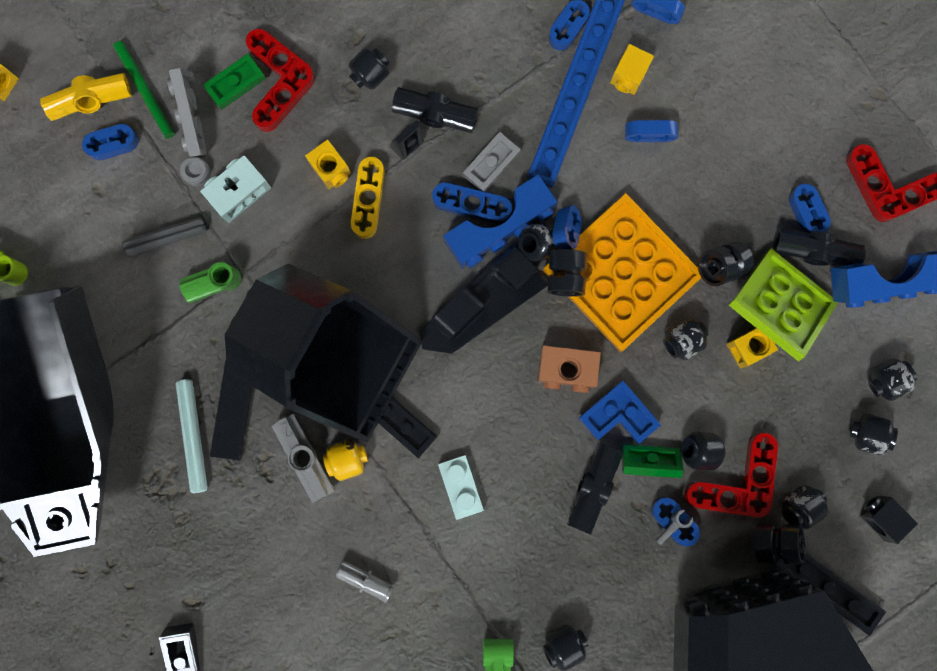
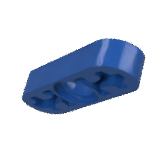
[432,183,512,224]

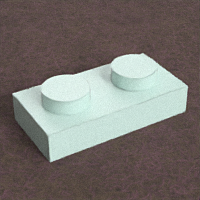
[438,455,484,520]

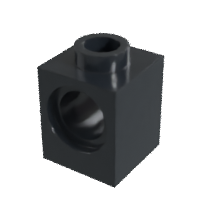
[860,496,918,544]

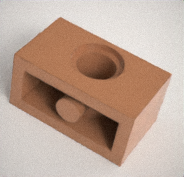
[537,346,601,393]

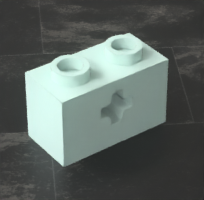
[200,156,271,223]

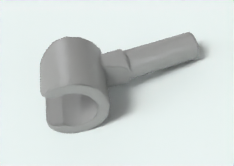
[656,510,693,545]

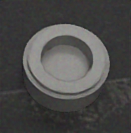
[180,157,210,186]

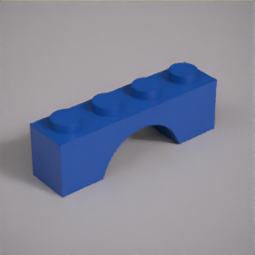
[443,174,557,269]
[831,251,937,308]

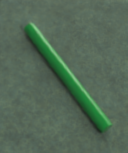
[113,41,175,139]

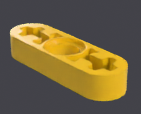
[351,157,385,239]

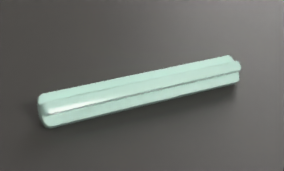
[176,379,207,493]

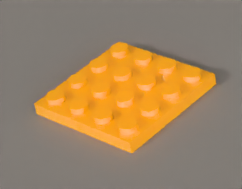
[543,193,701,353]

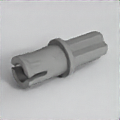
[336,561,395,603]

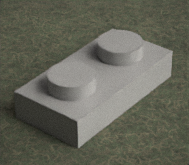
[463,132,521,192]

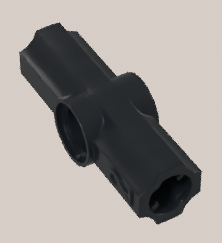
[392,87,479,133]
[772,227,866,266]
[567,443,623,535]

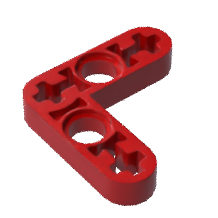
[245,29,315,132]
[846,144,937,222]
[684,433,778,517]

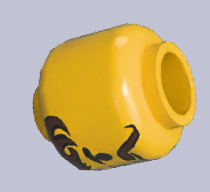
[323,439,368,481]

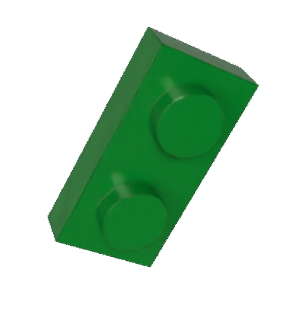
[203,53,266,110]
[621,444,684,478]

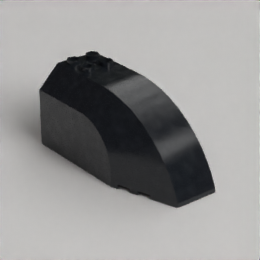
[0,286,113,557]

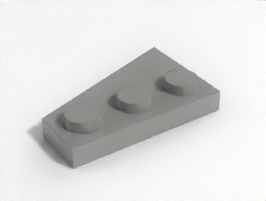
[167,68,207,157]

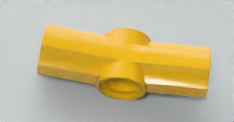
[40,73,132,121]

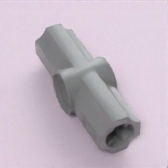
[272,414,336,503]

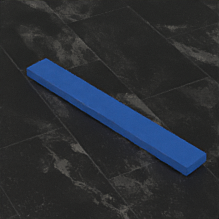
[527,0,625,188]

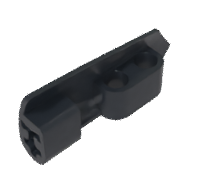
[421,245,548,354]

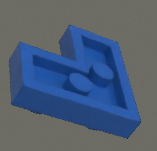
[578,381,661,444]

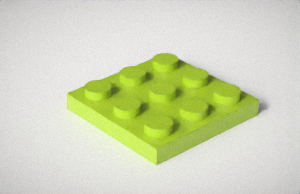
[729,249,838,362]

